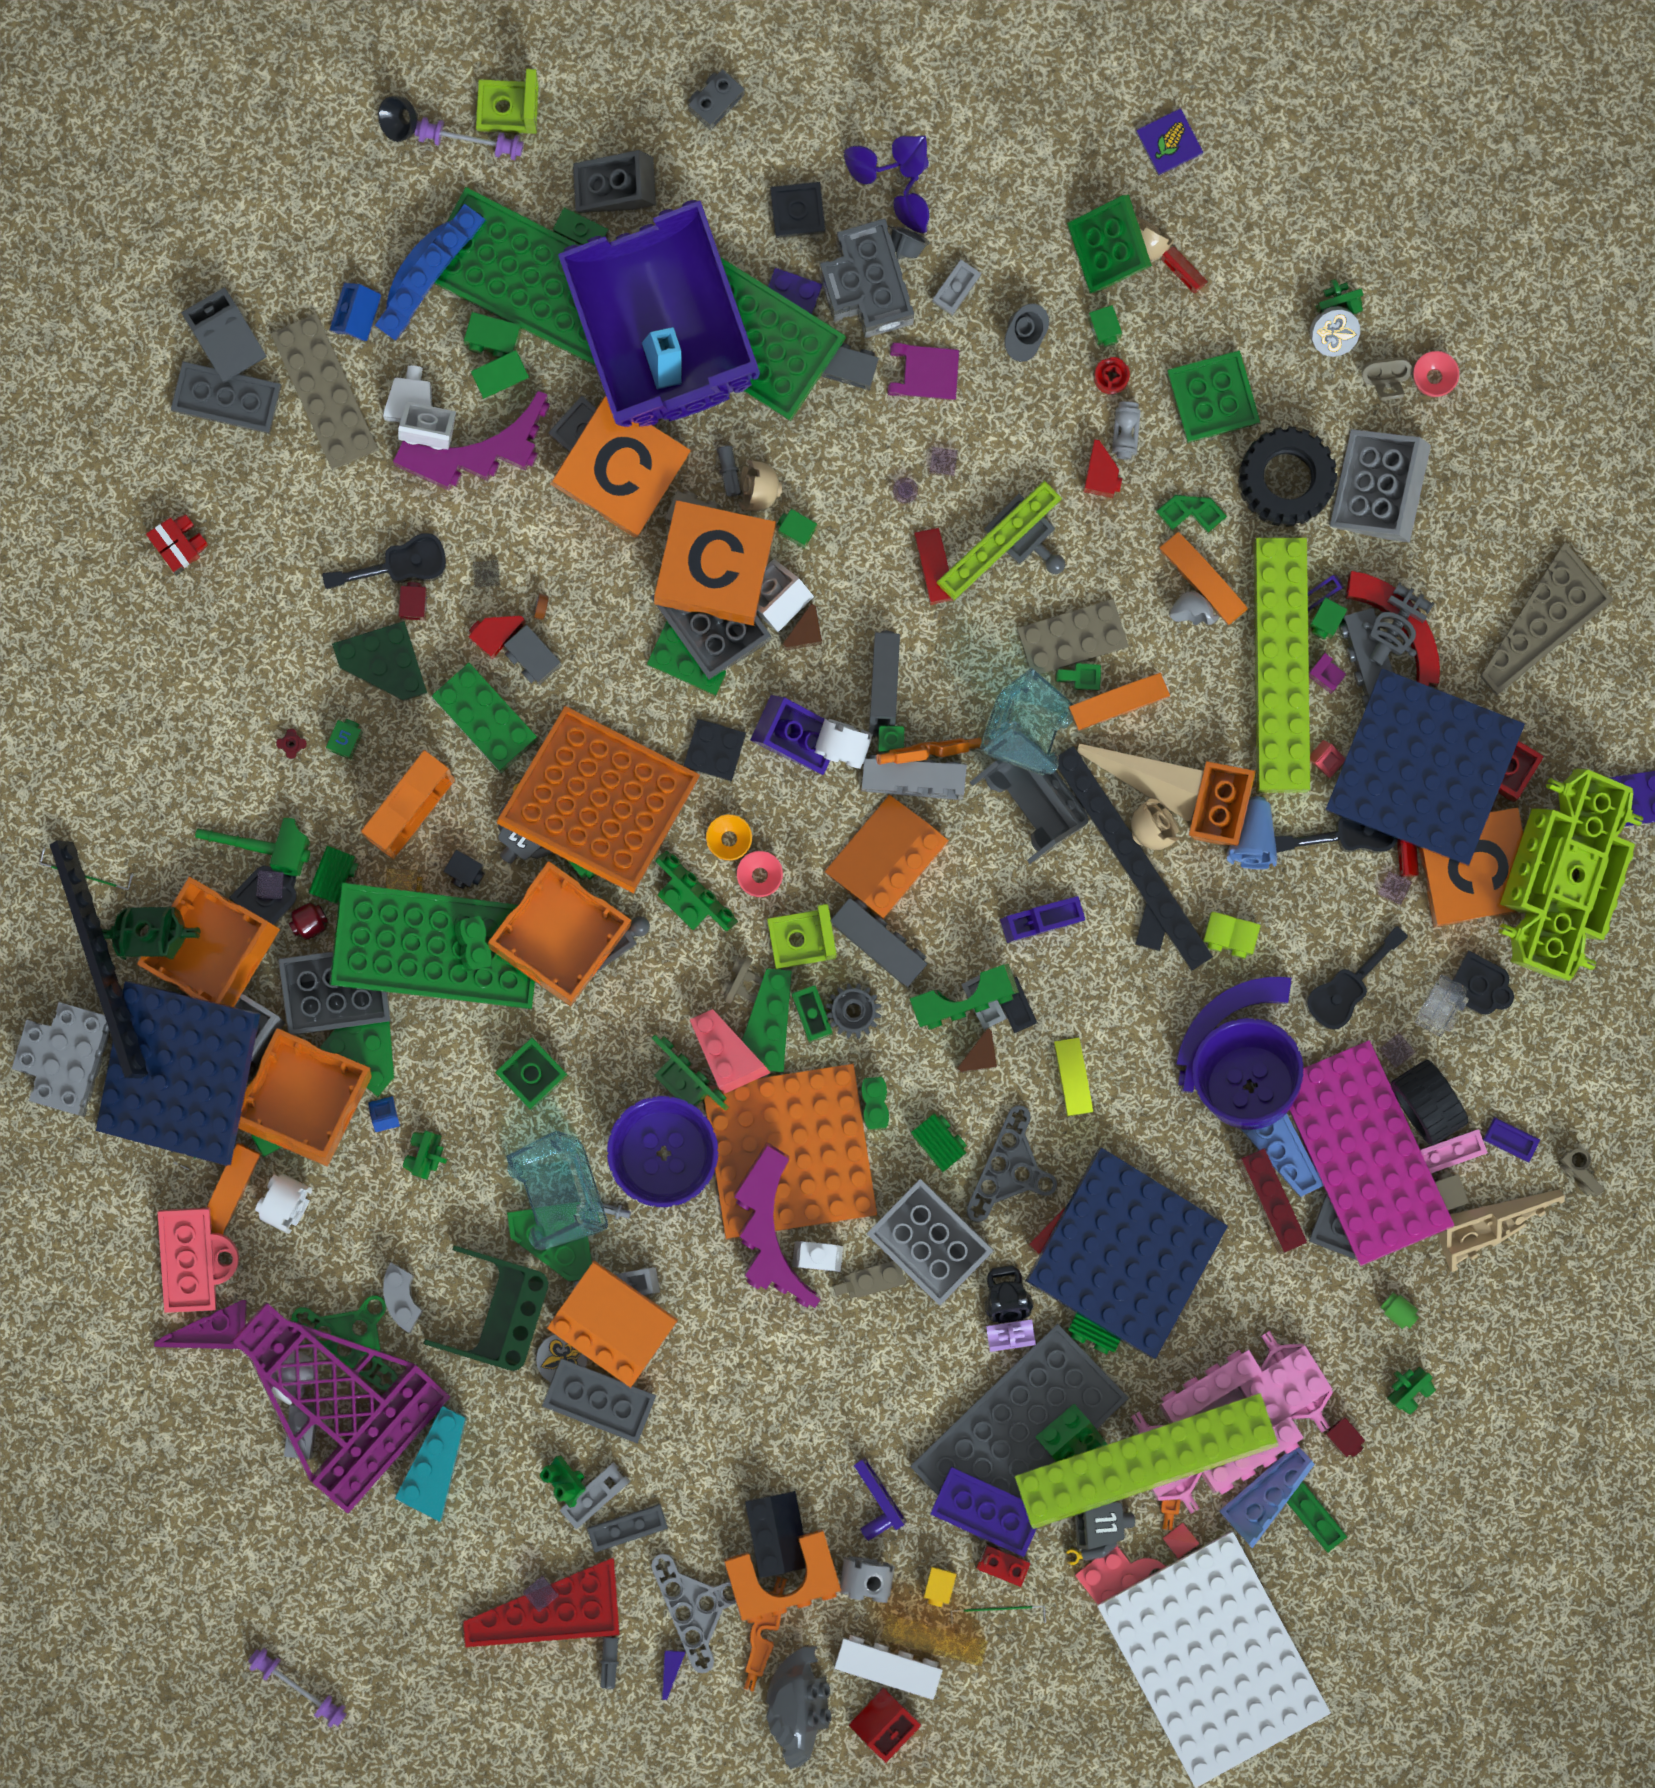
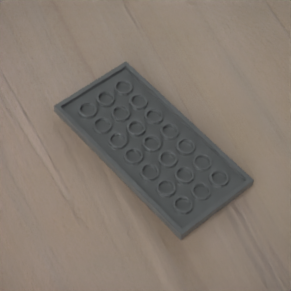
[910,1324,1129,1541]

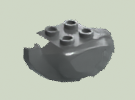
[766,1645,832,1769]

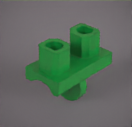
[1316,279,1364,315]
[403,1131,448,1180]
[1387,1366,1436,1415]
[539,1456,586,1508]

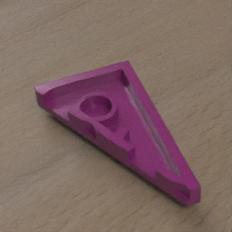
[154,1300,247,1349]

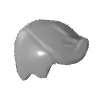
[1169,592,1219,625]

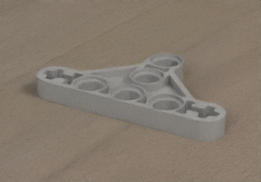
[651,1554,736,1673]

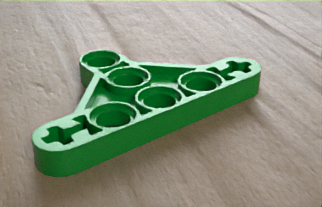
[291,1296,398,1390]

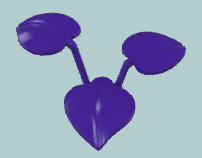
[844,135,929,233]

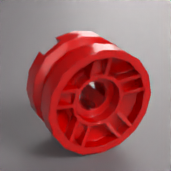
[1094,357,1130,395]

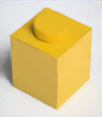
[923,1566,957,1607]

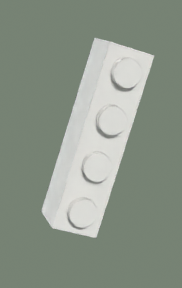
[834,1635,942,1700]

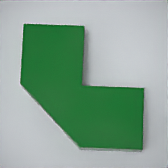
[1156,495,1227,534]

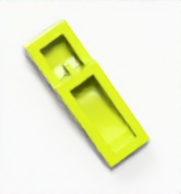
[1054,1038,1093,1117]

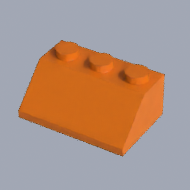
[1189,761,1256,846]

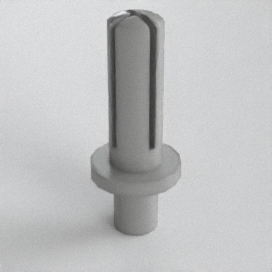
[593,1201,631,1220]

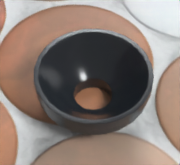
[378,95,418,142]

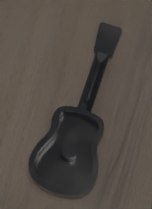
[322,533,446,590]
[1275,817,1398,853]
[1306,926,1408,1030]

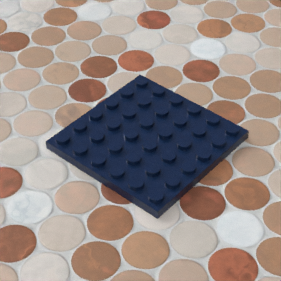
[1326,669,1525,866]
[96,981,260,1165]
[1025,1147,1228,1359]

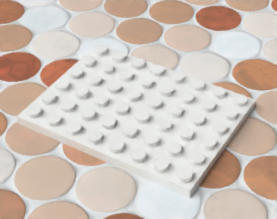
[1097,1531,1331,1788]

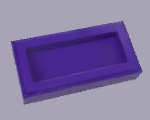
[1483,1117,1540,1163]

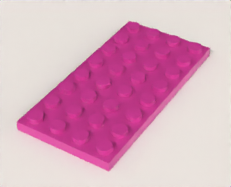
[1289,1040,1454,1266]

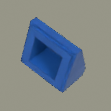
[368,1096,400,1132]

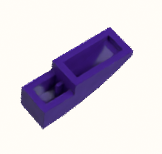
[1000,896,1086,944]

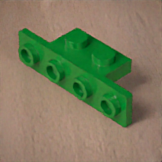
[655,851,738,932]
[651,1034,729,1111]

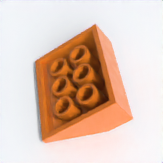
[825,794,949,920]
[547,1260,678,1388]

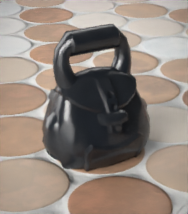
[985,1265,1034,1324]

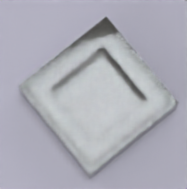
[473,560,500,588]

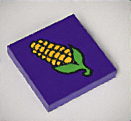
[1136,108,1203,176]

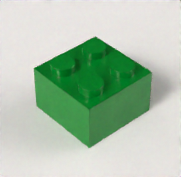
[495,1038,568,1111]

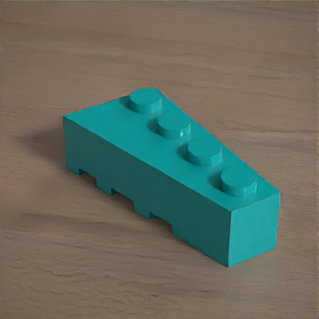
[395,1406,467,1522]

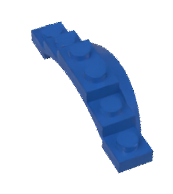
[375,204,486,341]

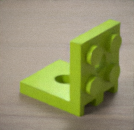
[476,69,539,134]
[767,904,837,969]

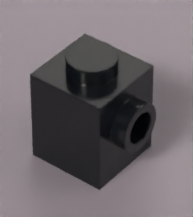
[443,849,485,890]

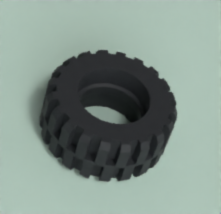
[1238,426,1337,527]

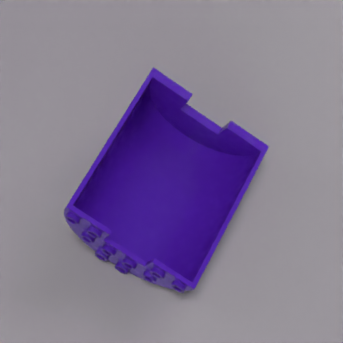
[558,200,760,427]

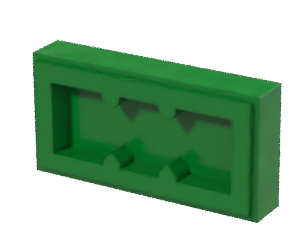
[553,207,609,245]

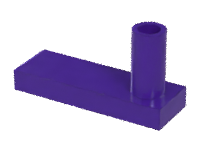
[853,1457,907,1541]

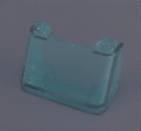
[980,668,1074,775]
[506,1130,608,1250]

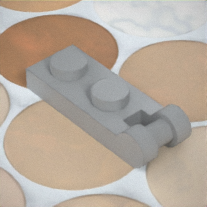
[560,1462,631,1530]

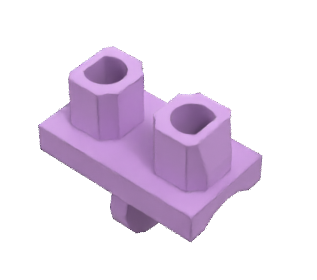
[986,1319,1036,1352]

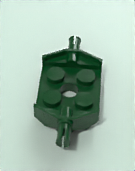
[102,907,201,960]

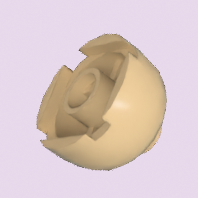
[1136,216,1174,260]
[738,460,782,511]
[1131,798,1180,850]

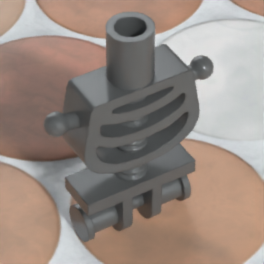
[1362,582,1434,666]

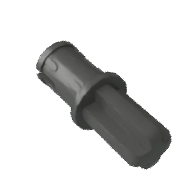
[717,446,741,497]
[599,1637,619,1689]

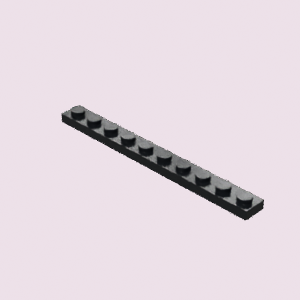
[1052,746,1213,972]
[50,840,149,1079]

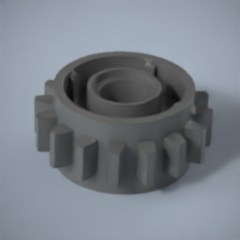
[826,983,881,1039]

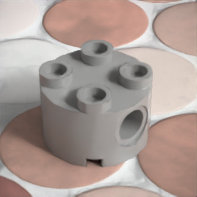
[840,1557,895,1603]

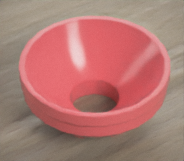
[1413,351,1459,397]
[737,851,783,897]

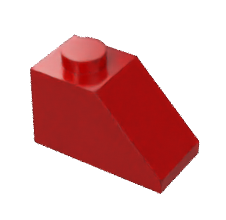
[1083,439,1122,498]
[468,616,526,660]

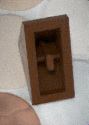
[783,603,822,651]
[956,1028,997,1073]

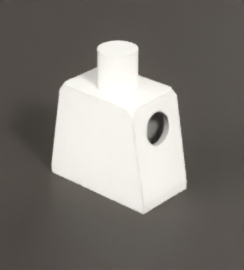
[383,365,432,422]
[792,1241,843,1272]

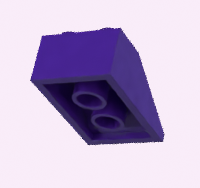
[750,695,830,775]

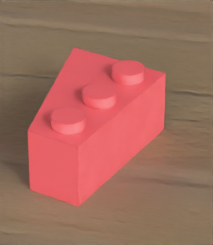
[690,1009,770,1094]

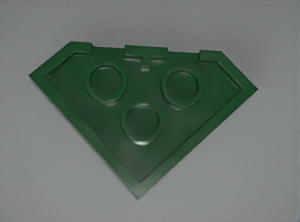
[332,621,428,701]

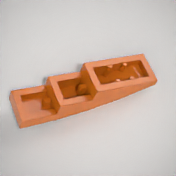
[1160,532,1248,625]
[1069,673,1170,731]
[206,1143,261,1235]

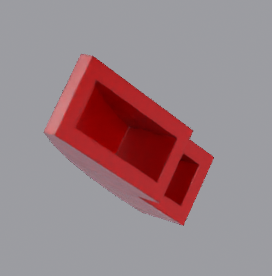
[914,528,953,605]

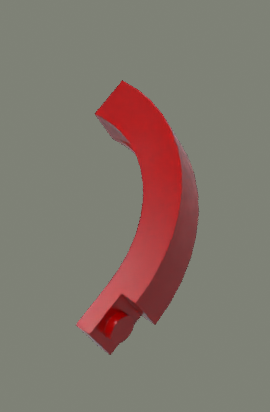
[1346,571,1440,687]

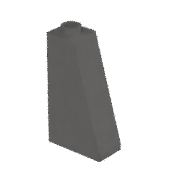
[869,631,900,737]

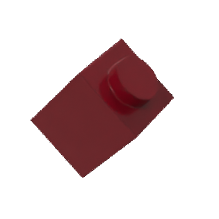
[399,582,428,621]
[1324,1417,1366,1458]

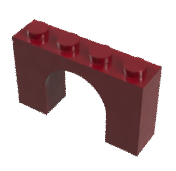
[1236,1148,1308,1254]

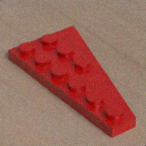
[463,1557,620,1647]

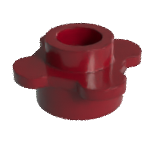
[276,729,307,759]

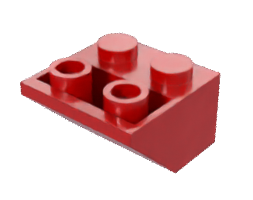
[848,1687,922,1763]

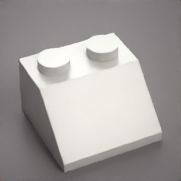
[398,401,456,450]
[757,559,814,632]

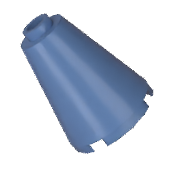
[1227,796,1278,869]

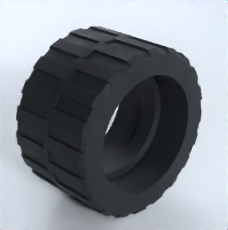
[1391,1059,1468,1146]

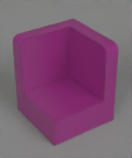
[1309,653,1346,694]

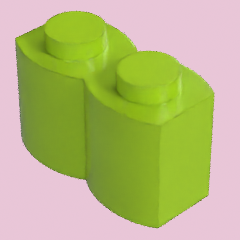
[1203,912,1261,959]

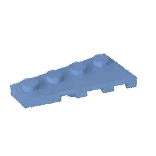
[1241,1113,1323,1197]
[1219,1447,1315,1548]

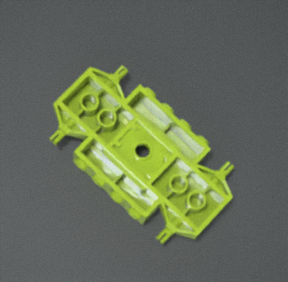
[1498,769,1643,981]

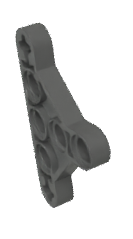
[966,1105,1057,1222]

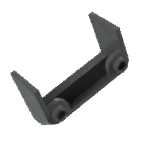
[970,742,1089,864]

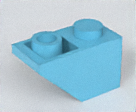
[642,327,681,389]

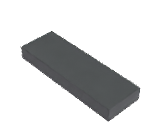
[587,1504,668,1553]

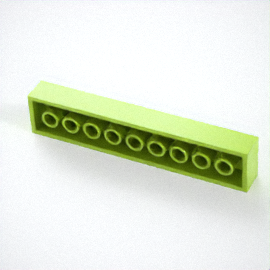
[1254,538,1310,793]
[1015,1393,1279,1529]

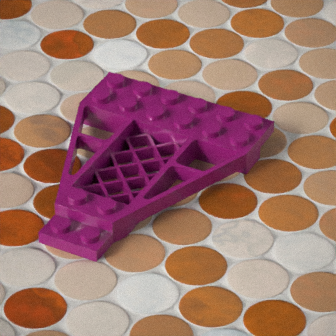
[231,1302,450,1514]

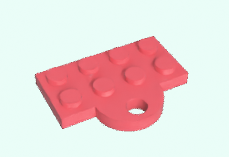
[158,1207,239,1313]
[1075,1546,1166,1604]

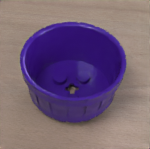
[1192,1018,1304,1130]
[607,1096,718,1207]

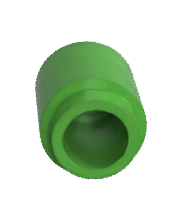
[1380,1292,1419,1329]

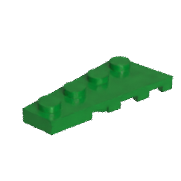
[742,968,792,1072]

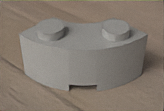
[383,1262,424,1333]

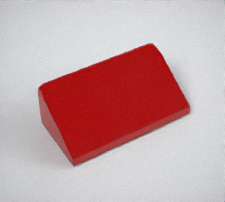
[1161,246,1208,294]
[1397,839,1419,877]

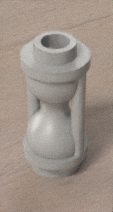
[1112,402,1141,460]

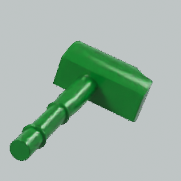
[195,818,310,876]

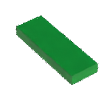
[1287,1481,1347,1553]

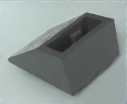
[181,287,267,383]

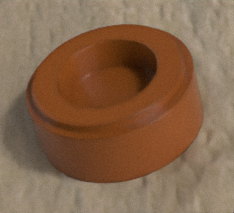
[534,593,549,620]

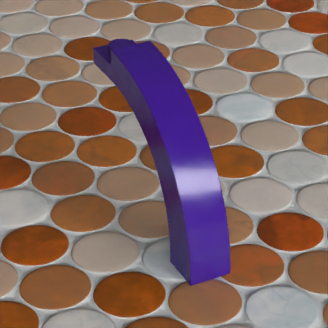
[1175,977,1292,1093]

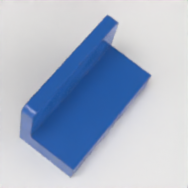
[330,283,381,341]

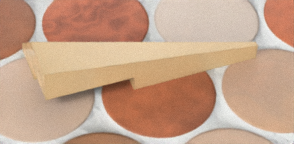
[1077,743,1204,822]
[1437,1189,1565,1272]

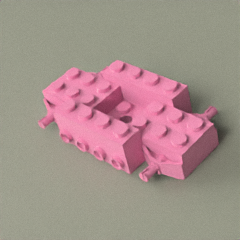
[1131,1331,1333,1514]

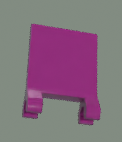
[888,343,959,400]

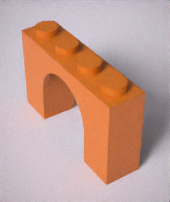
[723,1529,841,1624]

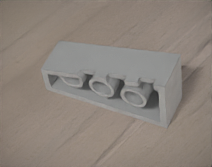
[861,755,967,800]

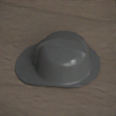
[888,225,930,259]
[1004,303,1049,362]

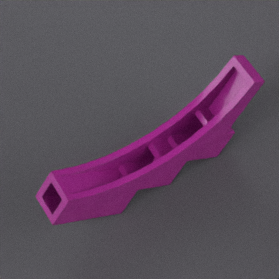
[393,391,550,491]
[734,1142,821,1308]

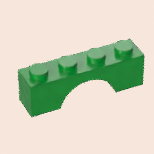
[910,964,1019,1030]

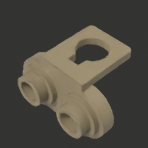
[1361,357,1412,401]
[720,956,763,1004]

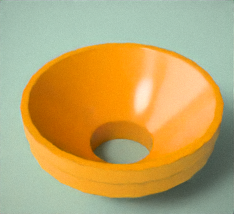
[706,814,752,861]

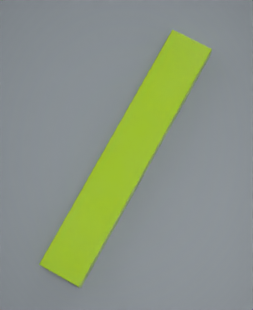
[937,480,1062,601]

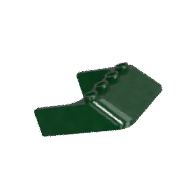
[423,1245,549,1371]

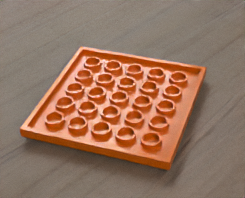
[497,706,700,894]
[704,1064,877,1239]

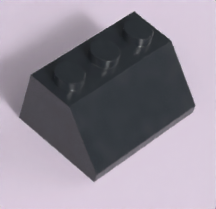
[745,1491,806,1578]

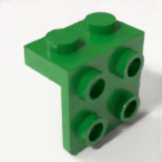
[1035,1404,1108,1462]

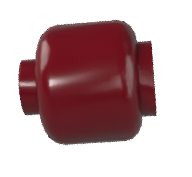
[289,902,328,940]

